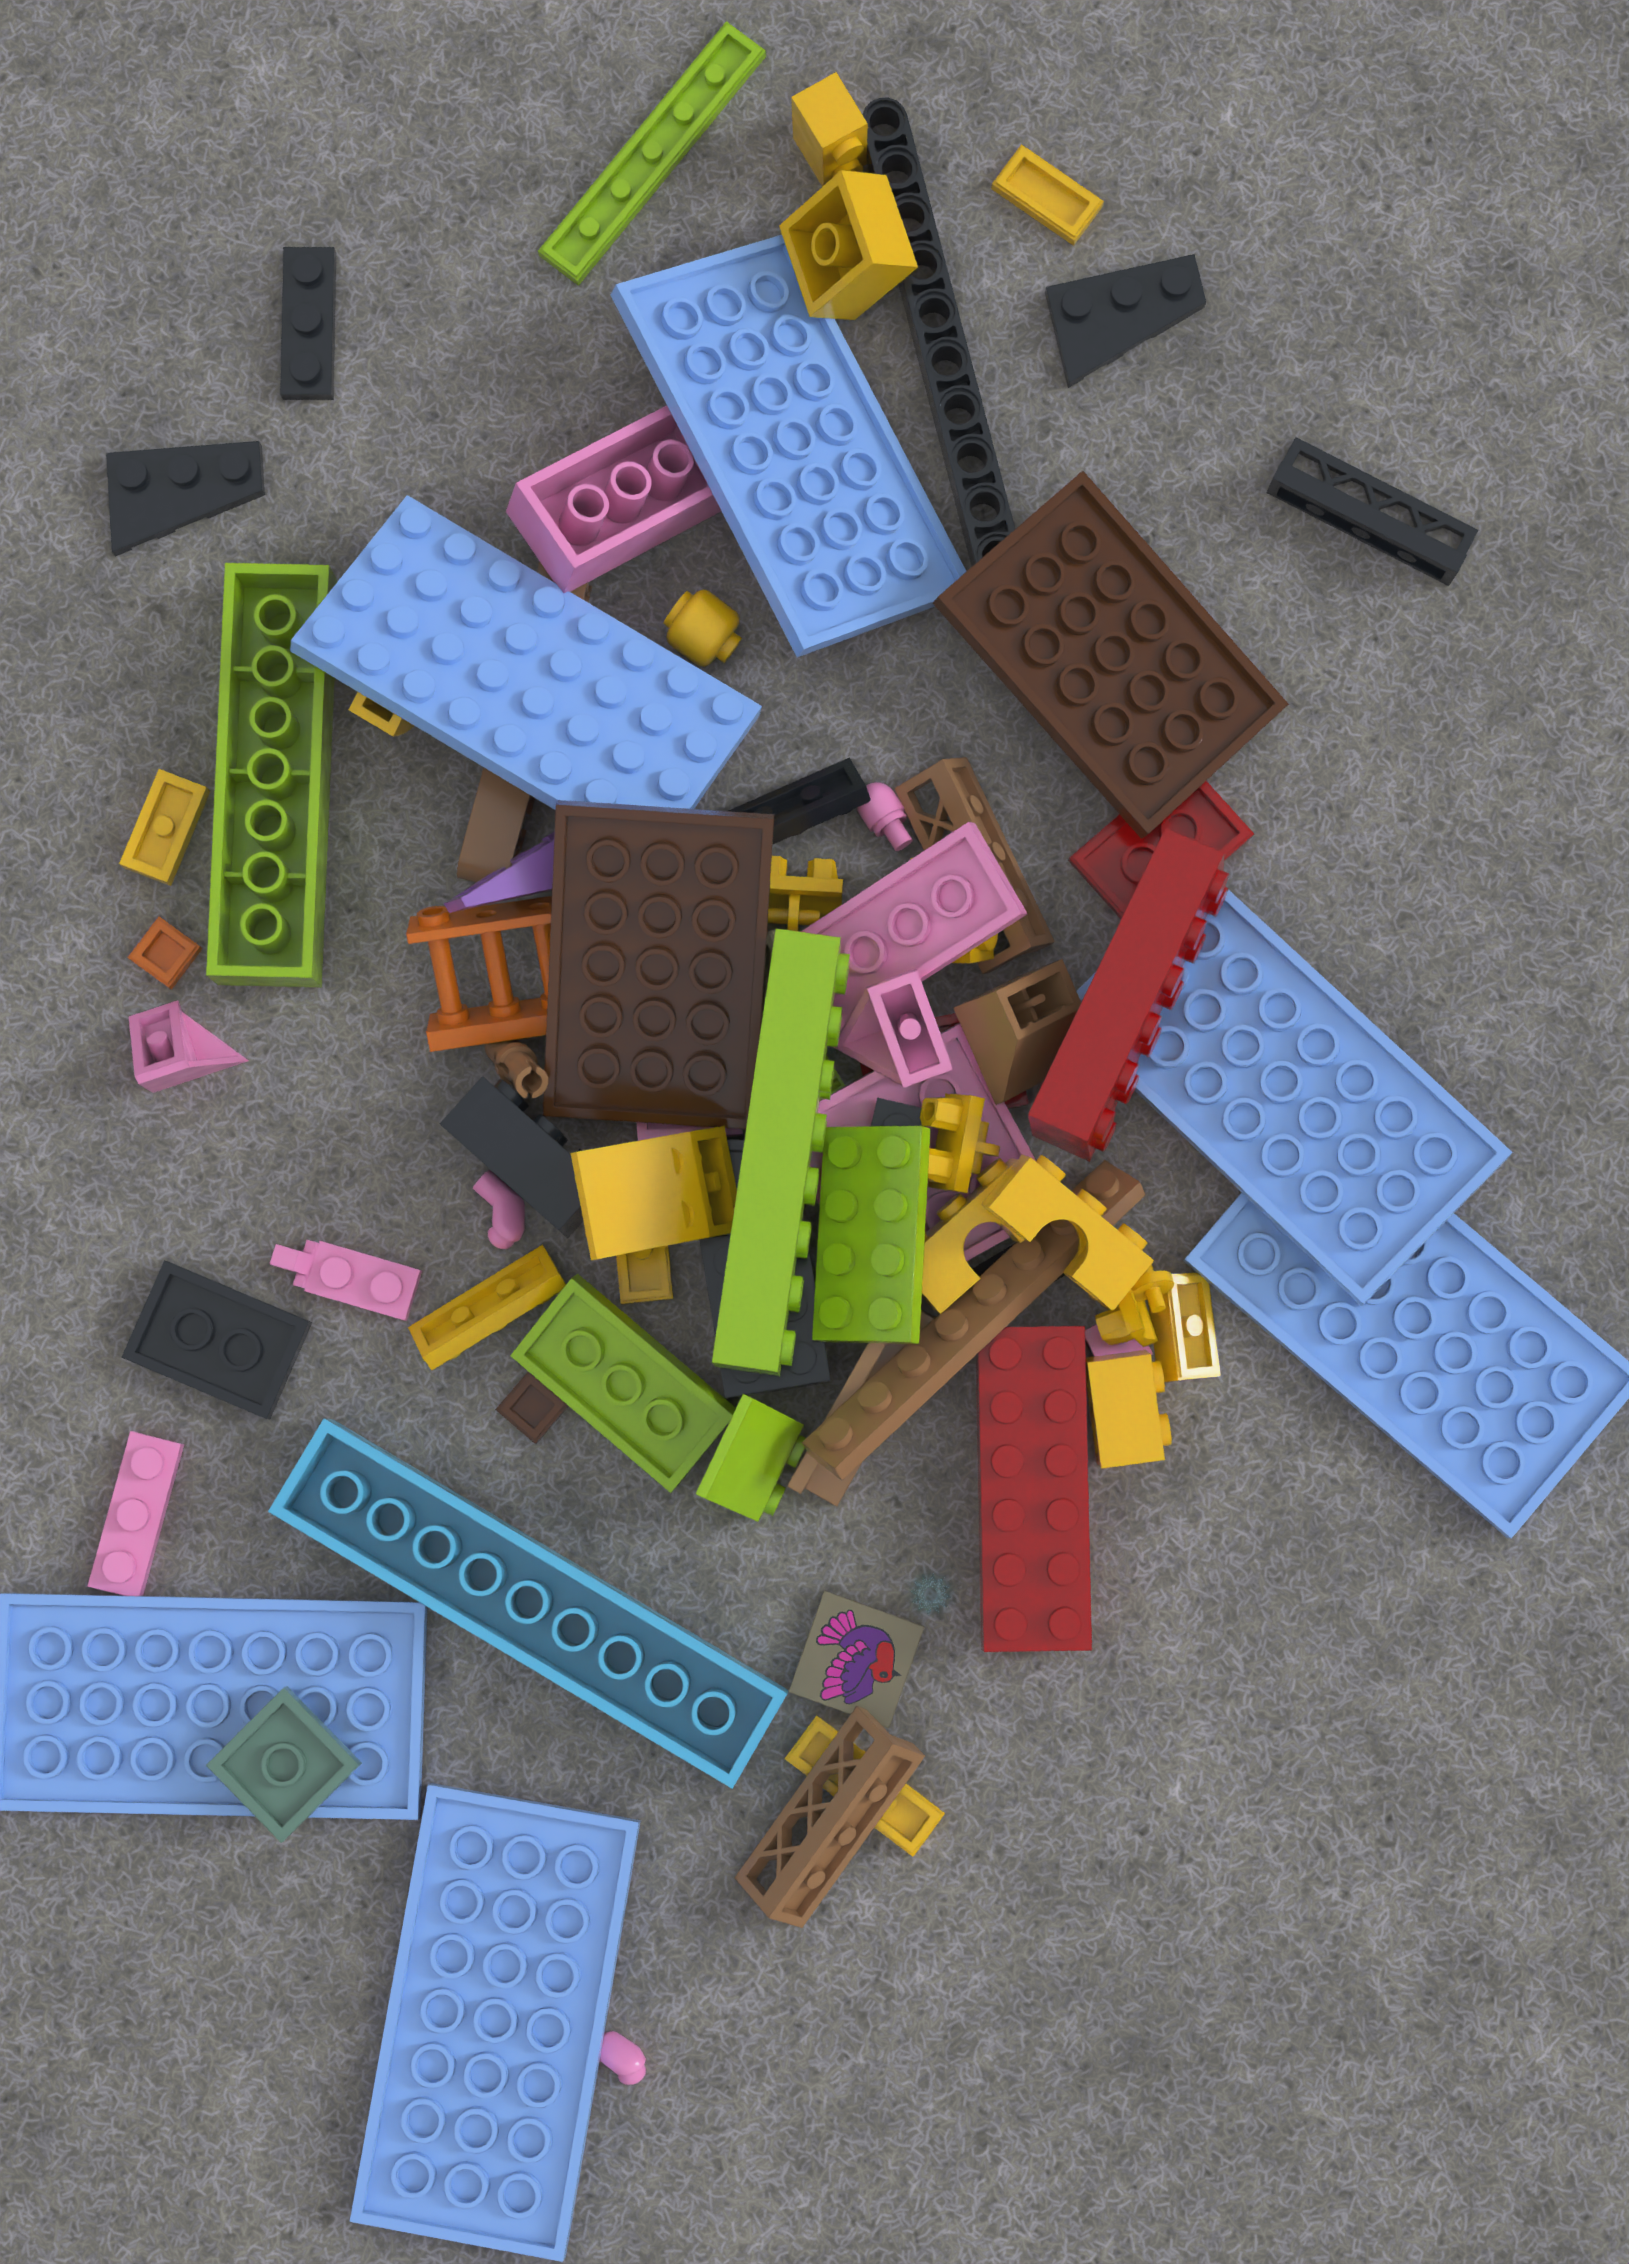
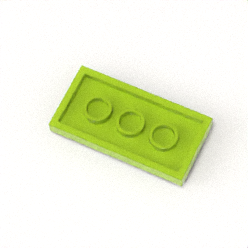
[812,1126,930,1344]
[510,1274,736,1493]

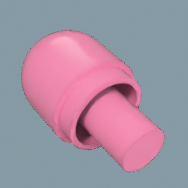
[857,782,913,851]

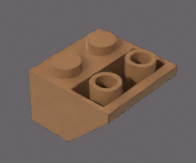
[953,959,1081,1105]

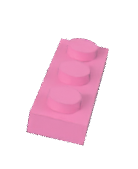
[88,1431,184,1596]

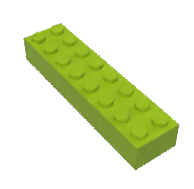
[206,563,338,988]
[712,928,850,1376]

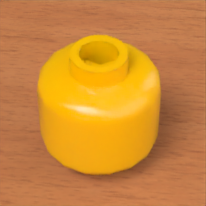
[663,589,742,667]

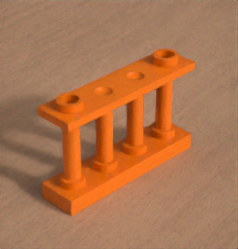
[406,896,552,1052]

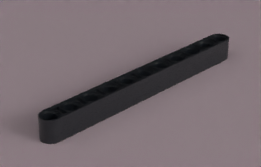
[862,97,1015,567]

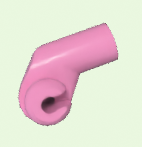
[473,1170,525,1249]
[599,2031,646,2085]

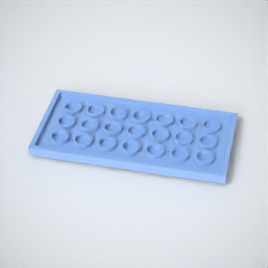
[610,235,967,657]
[290,495,762,810]
[1076,889,1512,1306]
[1183,1192,1629,1538]
[0,1593,428,1820]
[350,1783,641,2262]

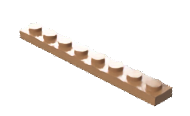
[802,1160,1146,1481]

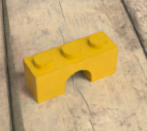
[981,1155,1154,1311]
[922,1158,1024,1314]

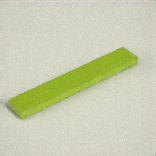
[538,21,766,286]

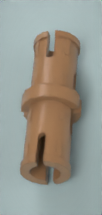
[485,1040,548,1098]

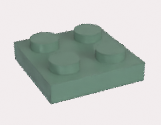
[206,1686,362,1843]

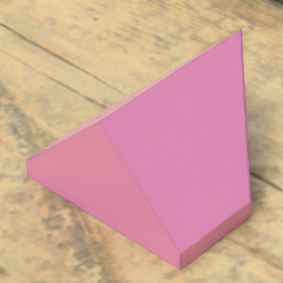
[833,969,954,1088]
[129,1000,249,1093]

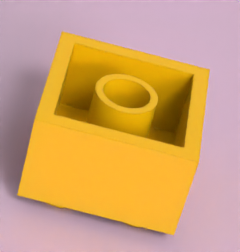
[779,170,918,320]

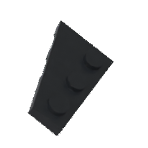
[1045,254,1206,388]
[106,441,265,557]

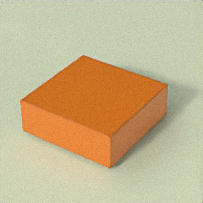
[127,917,203,990]

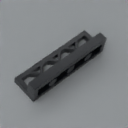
[1266,437,1478,586]

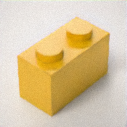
[791,72,868,187]
[1086,1350,1172,1469]

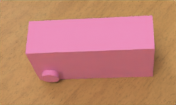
[506,405,721,593]

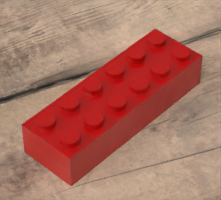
[1028,828,1229,1162]
[976,1326,1092,1652]

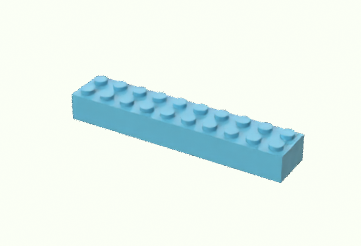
[268,1418,788,1789]

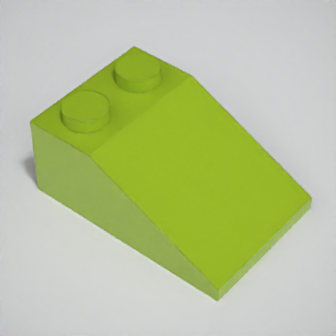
[696,1394,806,1522]

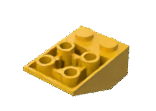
[570,1126,737,1260]

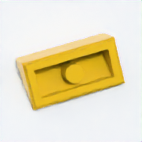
[1148,1272,1221,1382]

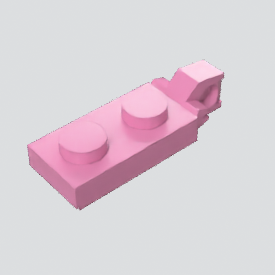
[270,1240,422,1321]

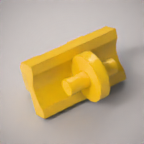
[768,856,843,931]
[920,1093,1000,1193]
[1088,1264,1174,1347]

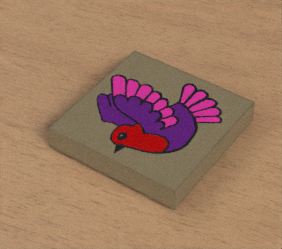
[788,1590,925,1728]

